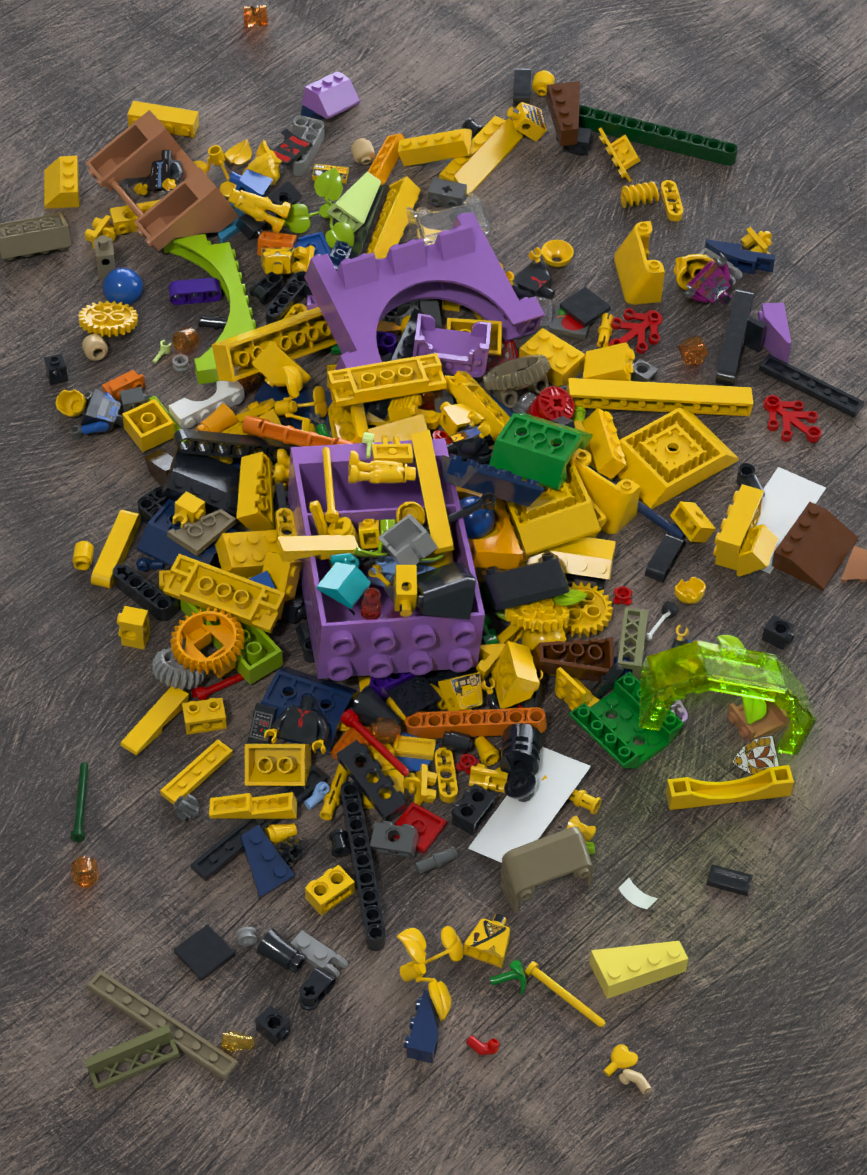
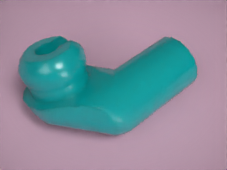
[330,553,360,567]

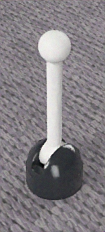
[645,601,679,641]

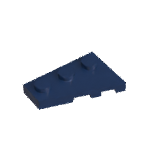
[240,825,295,900]

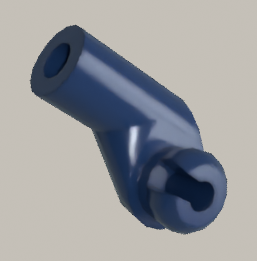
[136,557,163,571]

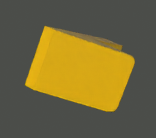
[476,643,506,682]

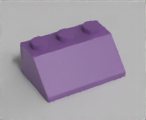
[302,72,360,119]

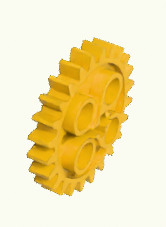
[79,301,138,337]
[550,582,613,638]
[504,598,570,632]

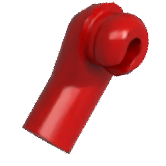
[466,1035,500,1056]

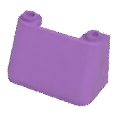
[413,313,491,377]

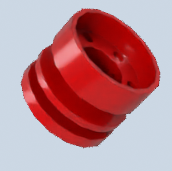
[527,386,575,421]

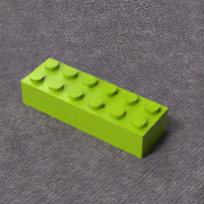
[180,600,283,685]

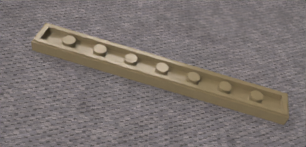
[86,970,239,1081]

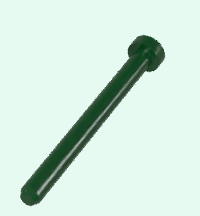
[70,761,89,842]

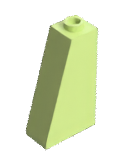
[327,172,381,232]

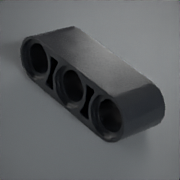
[513,68,531,106]
[645,533,685,583]

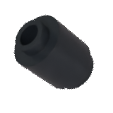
[441,730,473,754]

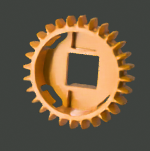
[170,608,245,678]

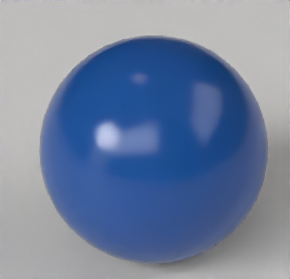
[103,267,143,305]
[459,496,495,539]

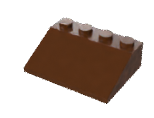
[771,502,858,591]

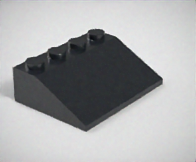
[161,448,240,518]

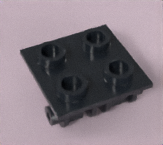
[387,675,442,718]

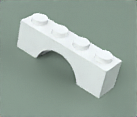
[169,381,245,429]

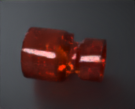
[360,588,382,620]

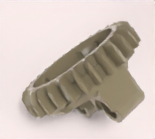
[483,354,550,408]

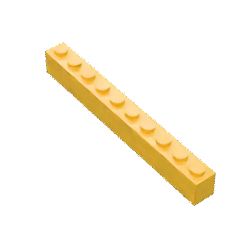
[566,378,753,416]

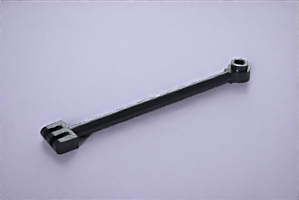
[356,492,497,571]

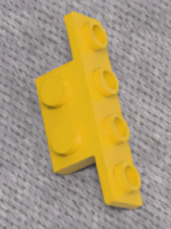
[598,128,641,182]

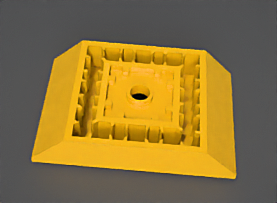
[616,408,739,509]
[503,458,601,556]

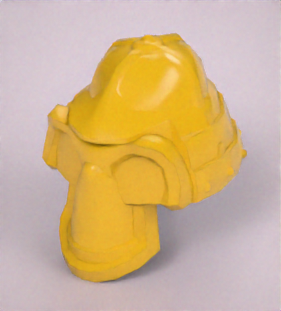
[242,139,282,186]
[673,254,714,291]

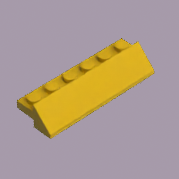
[439,116,523,197]
[327,353,447,407]
[444,371,510,442]
[327,400,369,443]
[163,554,286,633]

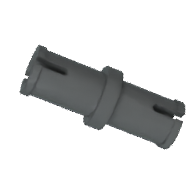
[414,846,458,875]

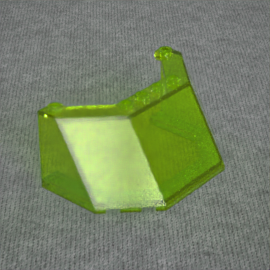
[639,640,816,755]

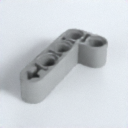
[291,116,325,176]

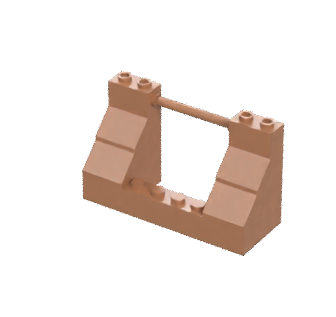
[86,110,239,251]

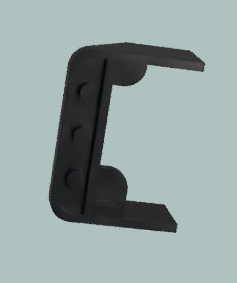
[474,550,569,610]

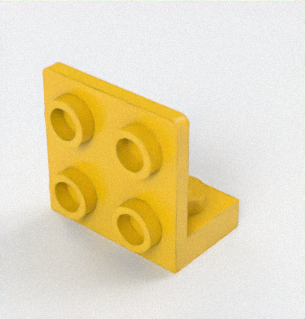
[555,667,600,711]

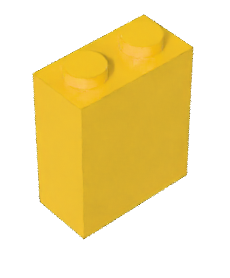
[583,342,635,381]

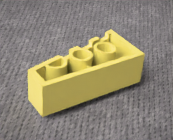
[590,941,688,999]

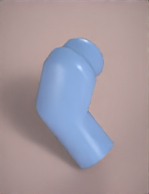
[304,782,330,810]

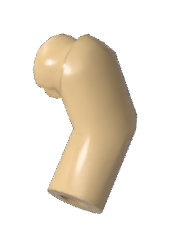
[619,1069,652,1095]

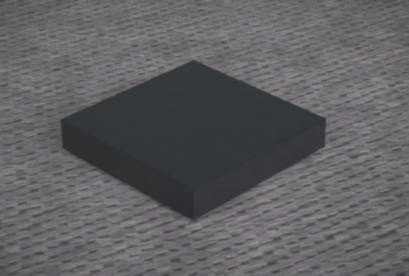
[560,287,611,328]
[174,924,235,981]

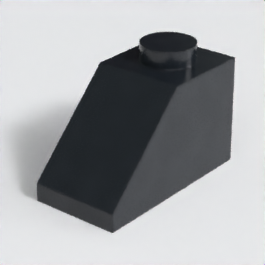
[556,127,591,156]

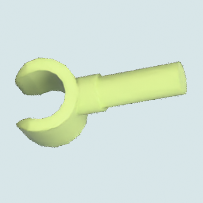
[153,340,171,364]
[362,432,374,458]

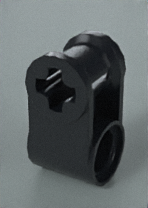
[249,272,283,305]
[299,967,336,1011]

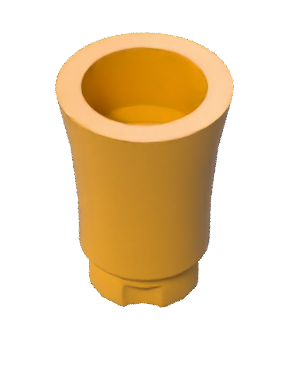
[195,403,238,442]

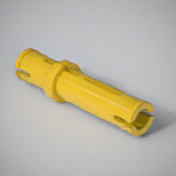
[319,764,348,821]

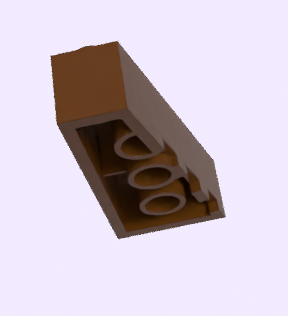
[546,81,580,146]
[531,637,614,682]

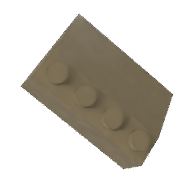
[0,212,72,260]

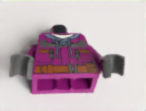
[681,253,731,304]

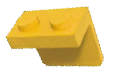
[262,551,302,601]

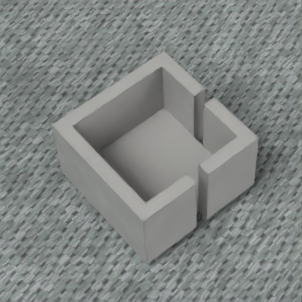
[378,514,438,565]

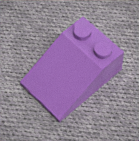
[758,303,791,363]

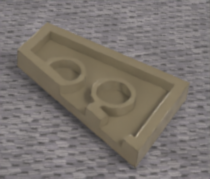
[167,509,236,556]

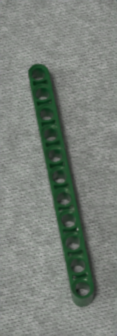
[578,104,738,166]

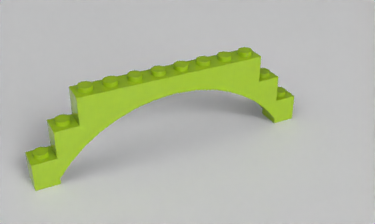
[163,234,256,385]

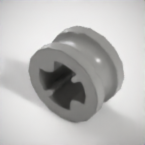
[172,354,189,372]
[237,927,257,946]

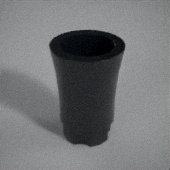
[256,928,306,973]

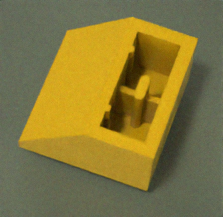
[736,524,778,577]

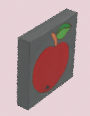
[550,303,590,340]

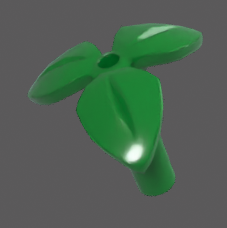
[490,959,527,995]

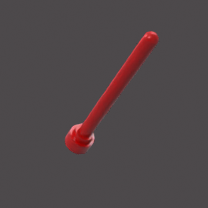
[192,673,245,701]
[340,709,409,776]

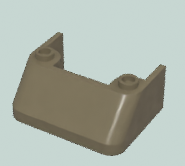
[500,827,593,914]

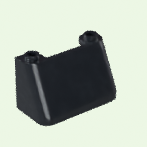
[406,562,476,620]

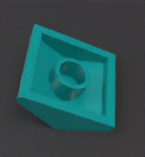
[316,562,371,609]

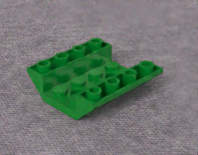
[489,413,593,490]
[569,671,684,769]

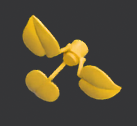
[194,139,252,198]
[275,366,328,432]
[397,926,464,1021]

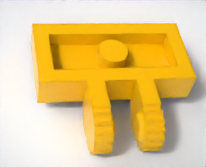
[372,435,413,463]

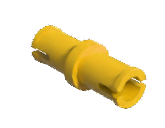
[597,313,614,348]

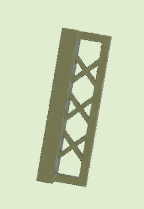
[617,607,648,680]
[84,1024,180,1091]

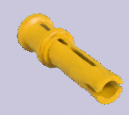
[542,775,602,815]

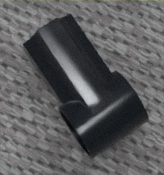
[736,463,765,497]
[295,622,315,663]

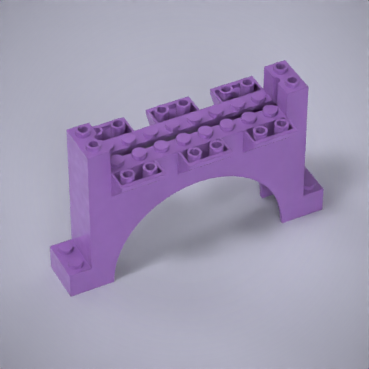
[304,212,545,370]

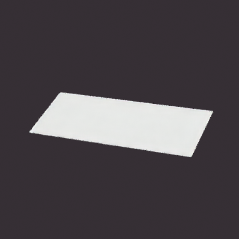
[756,467,826,574]
[468,747,591,863]

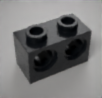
[451,784,496,836]

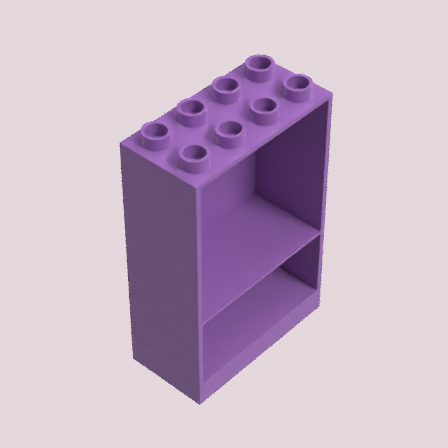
[288,438,485,681]

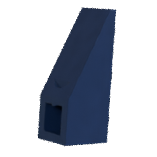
[404,990,438,1063]

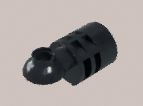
[500,723,542,802]

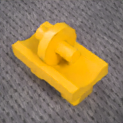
[84,215,116,249]
[741,227,772,254]
[292,245,315,273]
[469,763,508,793]
[403,764,437,806]

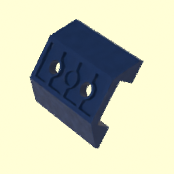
[441,454,545,507]
[137,499,244,567]
[261,667,360,755]

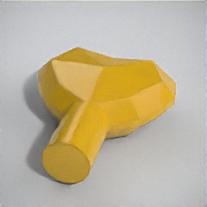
[603,1044,638,1077]

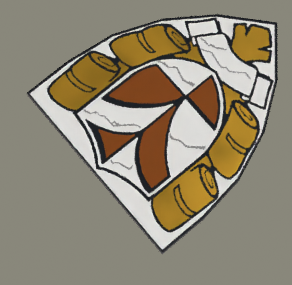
[732,735,780,775]

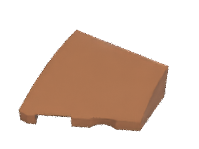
[841,546,867,583]

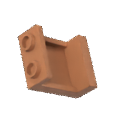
[727,685,793,742]

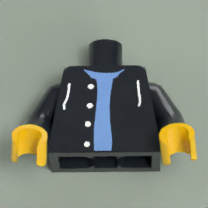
[134,150,184,195]

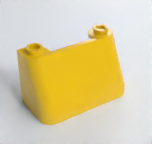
[614,221,665,305]
[572,449,640,534]

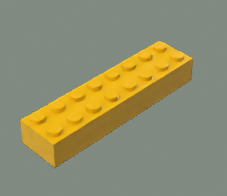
[212,307,337,382]

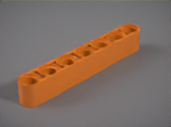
[405,707,547,739]

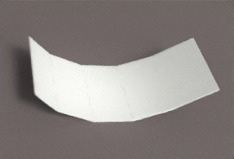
[618,878,658,909]

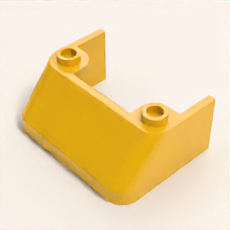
[251,341,312,388]

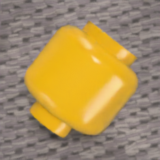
[532,70,555,96]

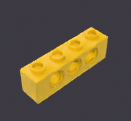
[110,200,160,235]

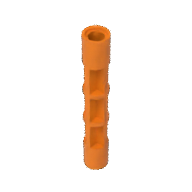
[242,415,357,447]

